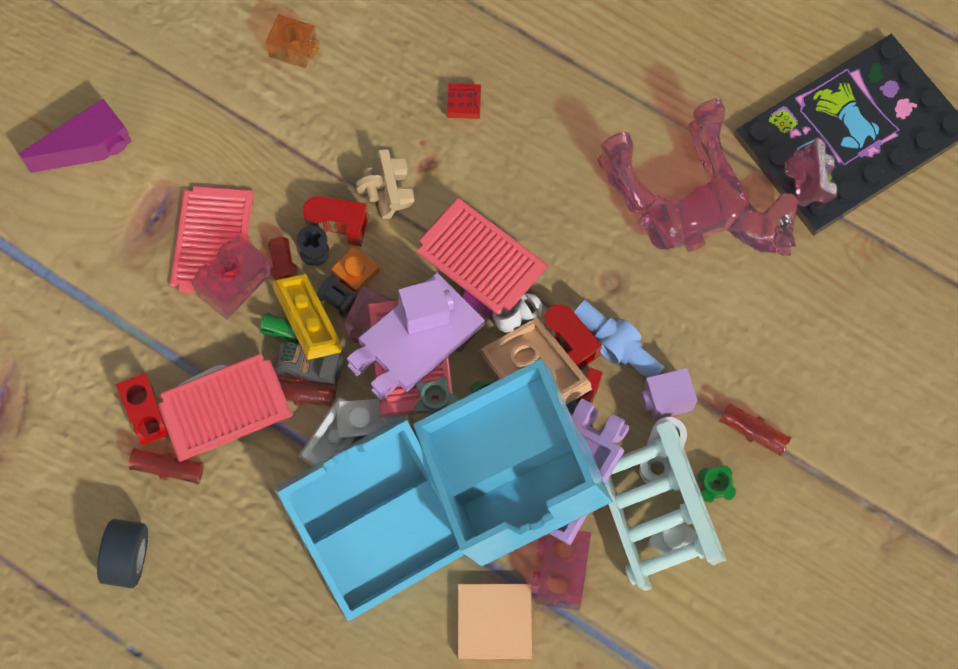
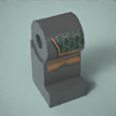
[274,342,344,390]

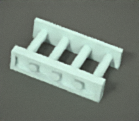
[605,421,726,591]

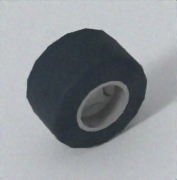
[97,519,148,588]

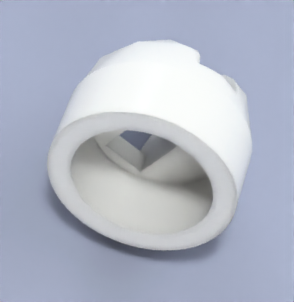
[516,294,543,323]
[492,304,522,333]

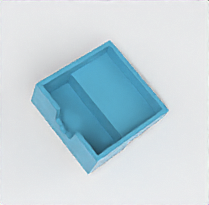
[413,359,613,566]
[273,418,465,622]

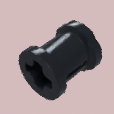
[297,225,330,266]
[317,274,362,318]

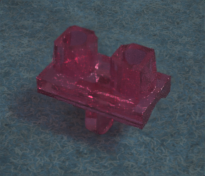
[784,138,837,207]

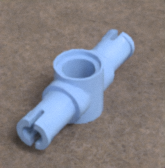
[574,300,665,378]

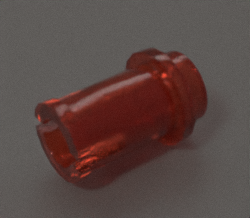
[268,237,298,280]

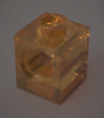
[266,14,320,69]

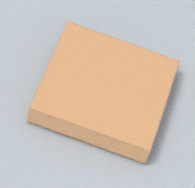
[458,584,532,659]

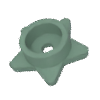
[414,377,460,414]

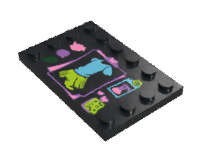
[734,33,958,236]

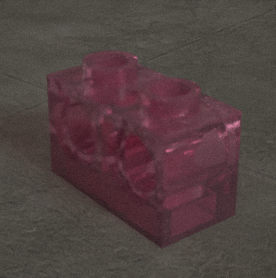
[531,530,591,611]

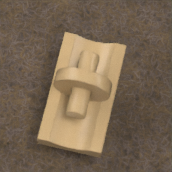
[356,149,414,219]

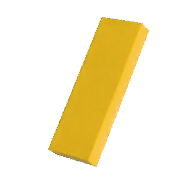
[273,274,342,360]

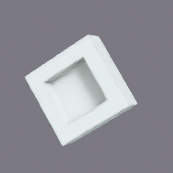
[647,523,697,555]

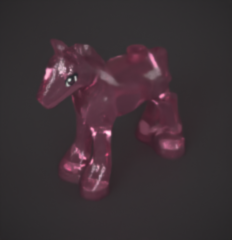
[597,98,797,257]

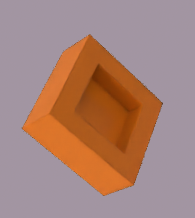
[331,246,380,292]

